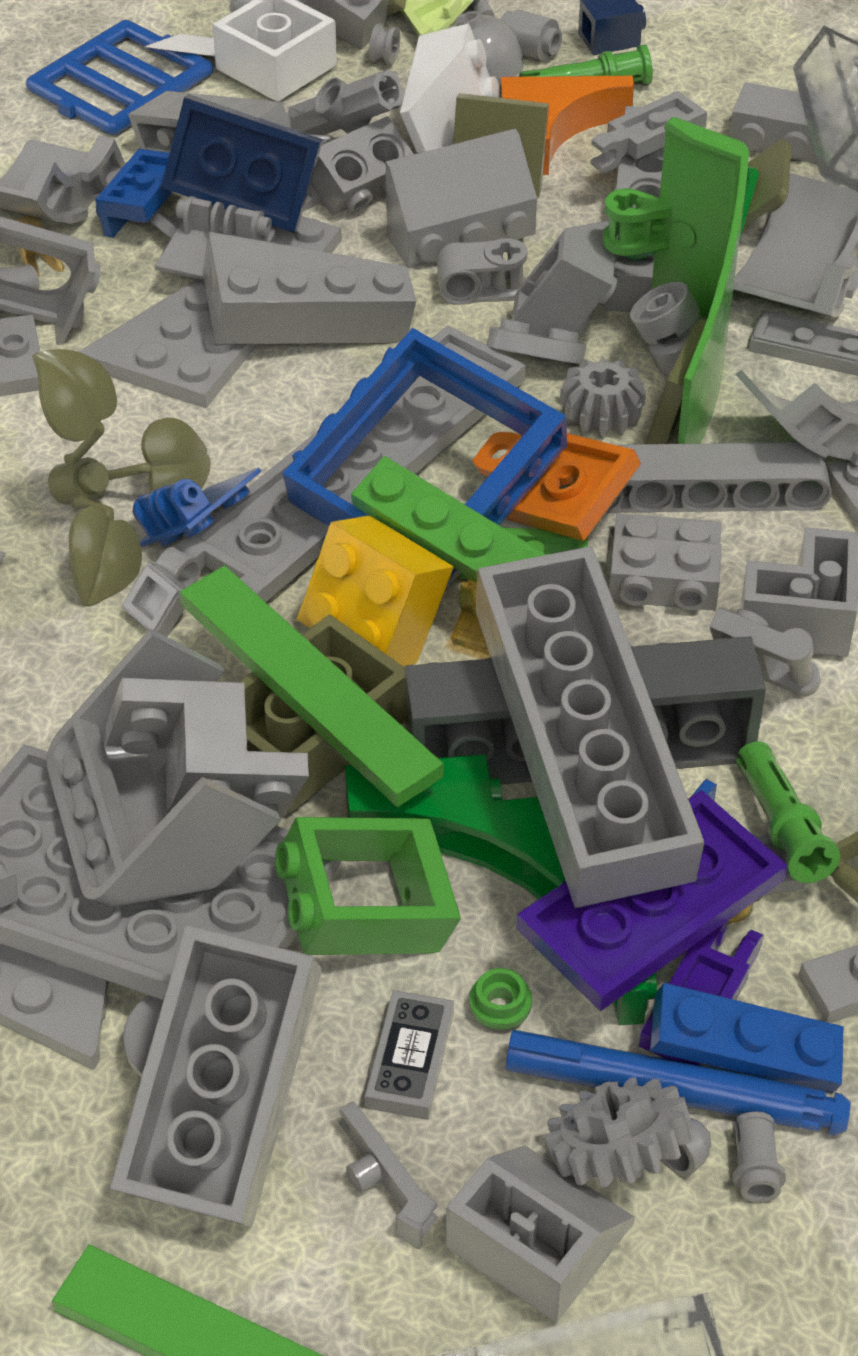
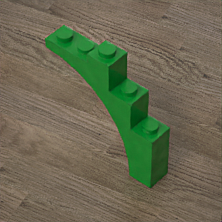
[345,755,657,1026]

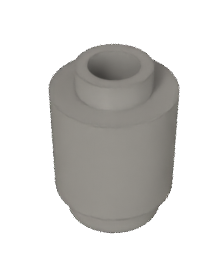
[500,9,562,62]

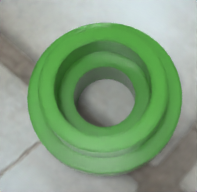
[469,968,532,1030]

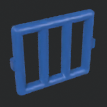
[26,19,214,135]

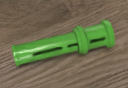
[519,45,653,85]
[736,741,841,884]

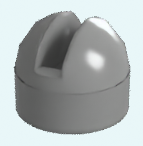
[660,1118,711,1177]

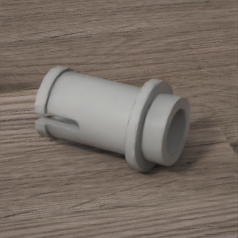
[732,1112,786,1202]

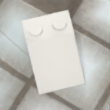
[400,23,501,153]

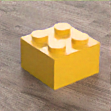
[296,515,454,667]

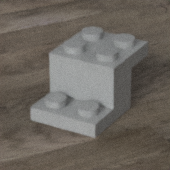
[105,678,309,818]

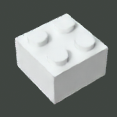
[213,0,337,102]

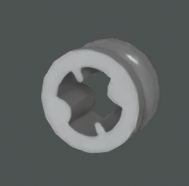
[369,23,400,66]

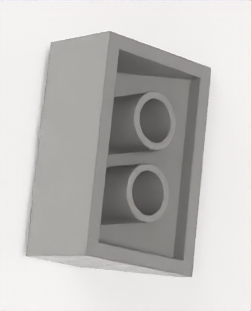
[386,129,537,268]

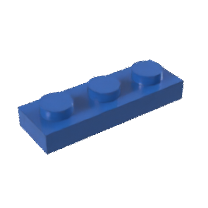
[650,983,844,1093]

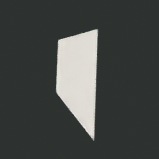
[144,34,215,56]

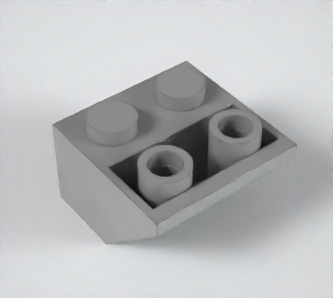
[512,220,619,336]
[446,1145,635,1323]

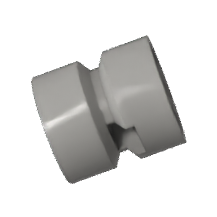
[630,282,707,376]

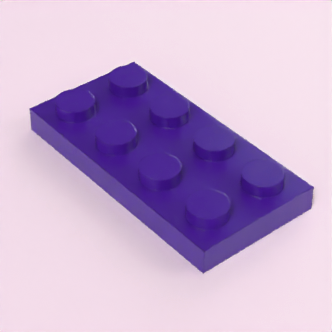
[516,790,788,1012]

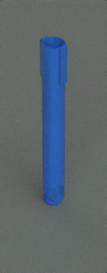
[505,1029,851,1136]

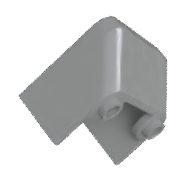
[46,629,281,907]

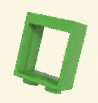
[275,817,461,955]

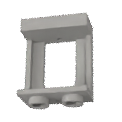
[0,217,100,345]

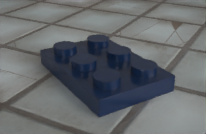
[161,94,323,233]

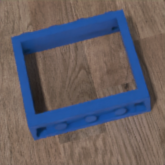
[282,328,567,592]

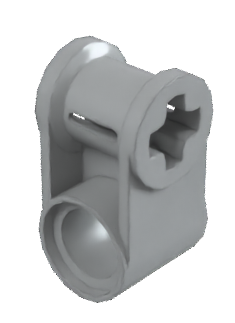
[437,238,528,305]

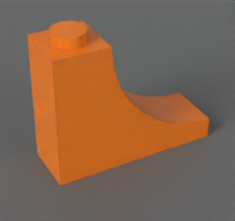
[501,76,634,175]

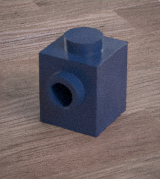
[578,0,646,56]

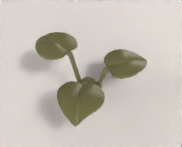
[32,349,211,606]

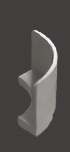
[0,135,125,224]
[733,173,858,317]
[735,370,858,465]

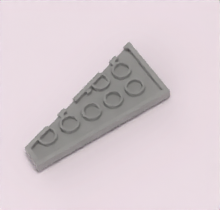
[78,216,342,408]

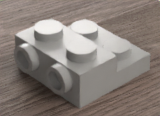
[609,513,722,611]

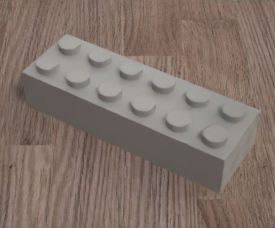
[476,546,704,908]

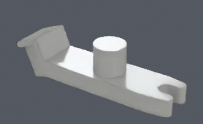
[339,1101,438,1249]

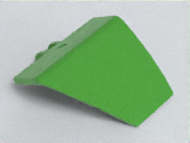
[603,117,749,444]

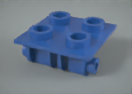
[133,467,262,547]

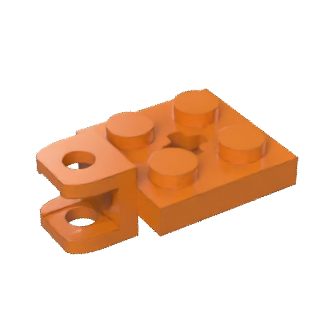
[473,431,641,541]

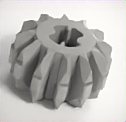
[560,356,646,439]

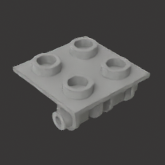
[155,196,277,280]

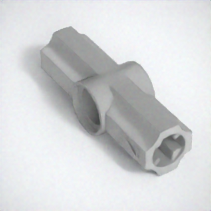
[287,69,405,135]

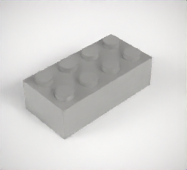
[110,925,322,1228]

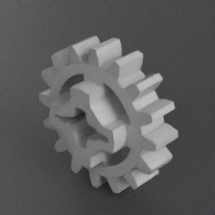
[545,1077,692,1187]

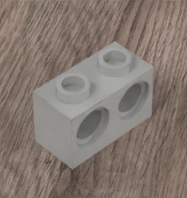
[311,116,414,215]

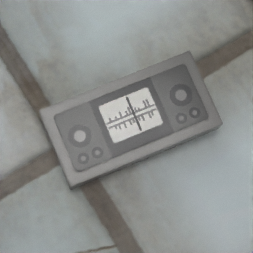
[365,990,454,1120]

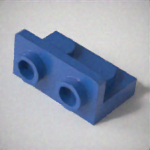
[95,149,172,238]

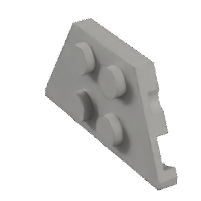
[0,943,109,1070]

